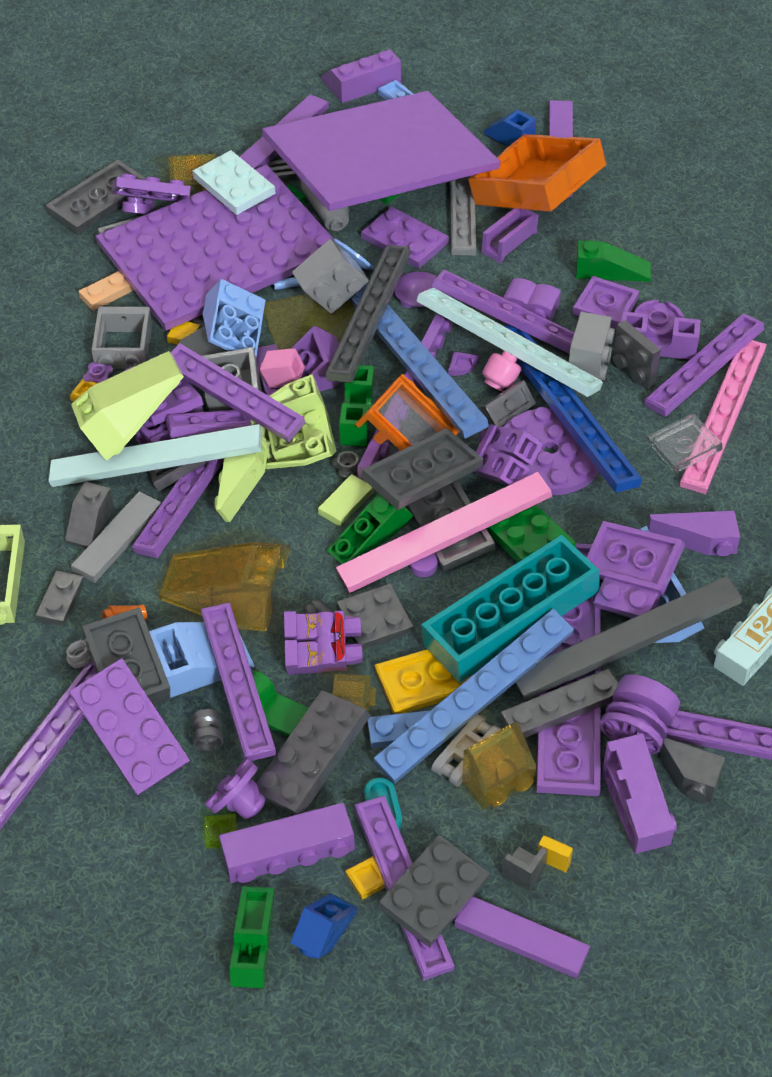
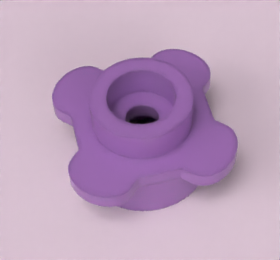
[83,362,113,383]

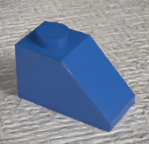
[290,893,358,959]

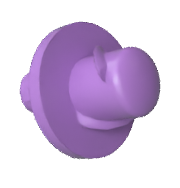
[204,758,265,820]

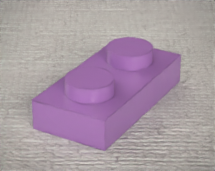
[593,578,661,618]

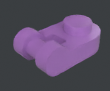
[122,197,155,214]

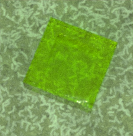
[204,813,237,849]

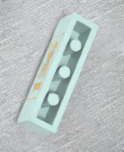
[714,587,772,686]

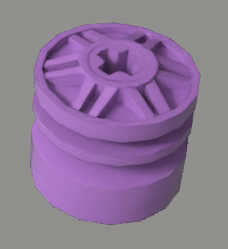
[600,674,680,754]

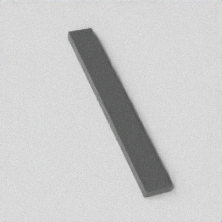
[326,245,411,383]
[515,576,742,701]

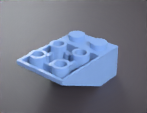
[203,279,266,356]
[149,622,255,698]

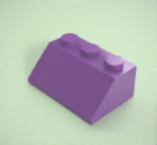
[321,50,401,103]

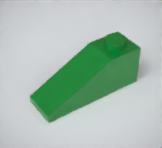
[576,240,651,282]

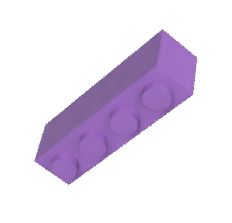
[219,802,355,883]

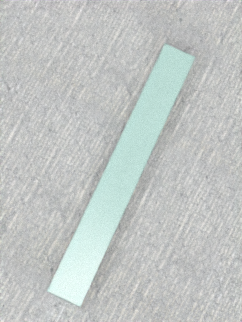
[417,288,603,397]
[48,424,262,487]

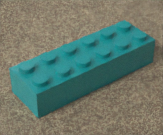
[421,535,599,683]

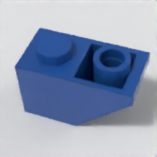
[484,110,536,147]

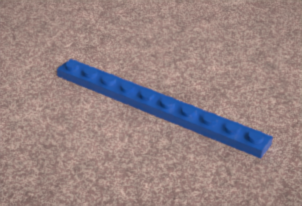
[504,325,642,493]

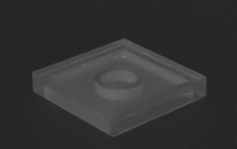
[647,413,723,473]

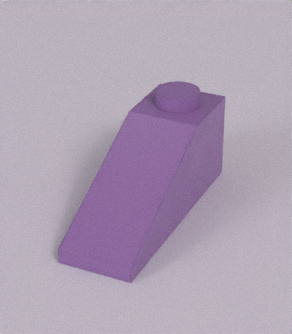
[648,511,740,556]

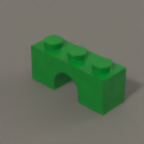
[339,365,374,447]

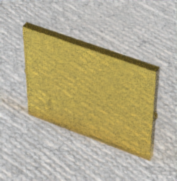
[264,294,356,350]

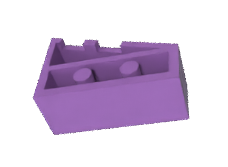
[602,733,677,854]

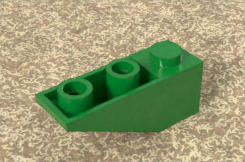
[327,493,413,564]

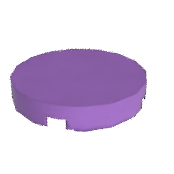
[634,300,684,331]

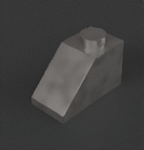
[65,482,114,548]
[660,738,725,803]

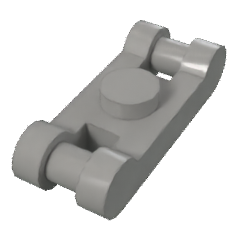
[431,714,503,787]

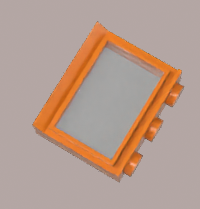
[355,374,459,453]

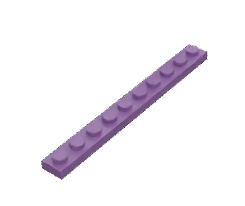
[358,294,462,482]

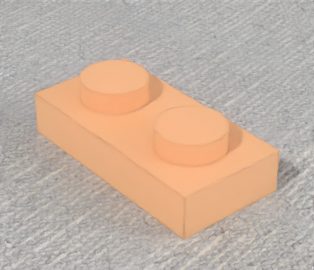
[79,271,134,311]

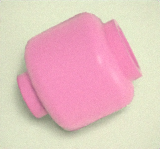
[482,351,521,391]

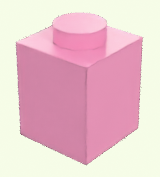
[260,348,305,388]

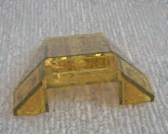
[159,542,290,631]

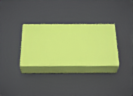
[318,474,374,527]

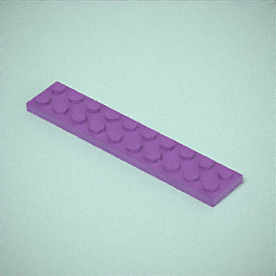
[536,543,600,796]

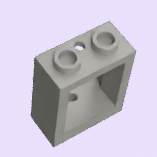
[92,307,152,369]

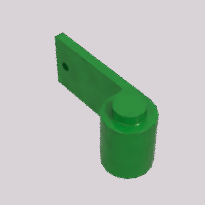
[251,670,309,737]

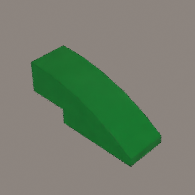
[230,886,275,988]

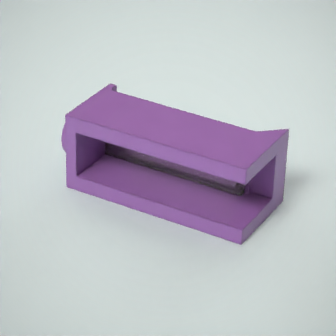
[481,208,539,264]

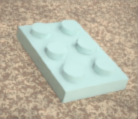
[192,150,275,215]

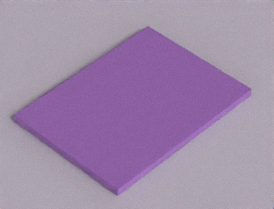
[262,91,500,211]

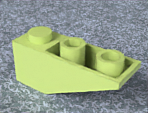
[215,440,269,522]

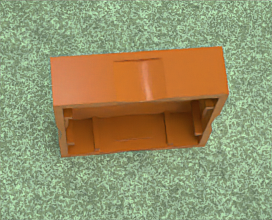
[468,134,606,212]

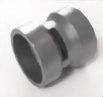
[191,709,223,751]

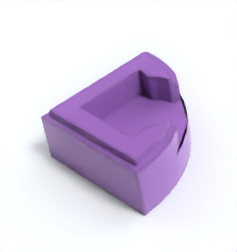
[448,352,479,376]

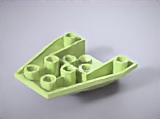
[71,351,184,460]
[223,374,336,469]

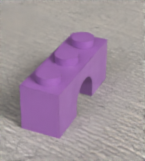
[621,311,700,360]

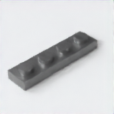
[500,669,618,742]

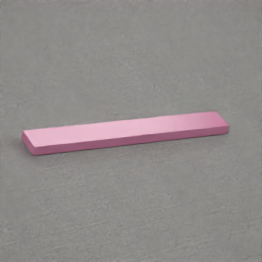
[680,340,767,494]
[336,472,552,593]

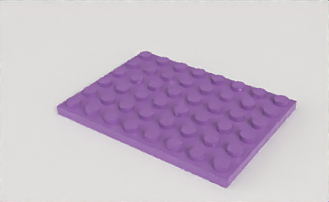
[96,165,334,331]

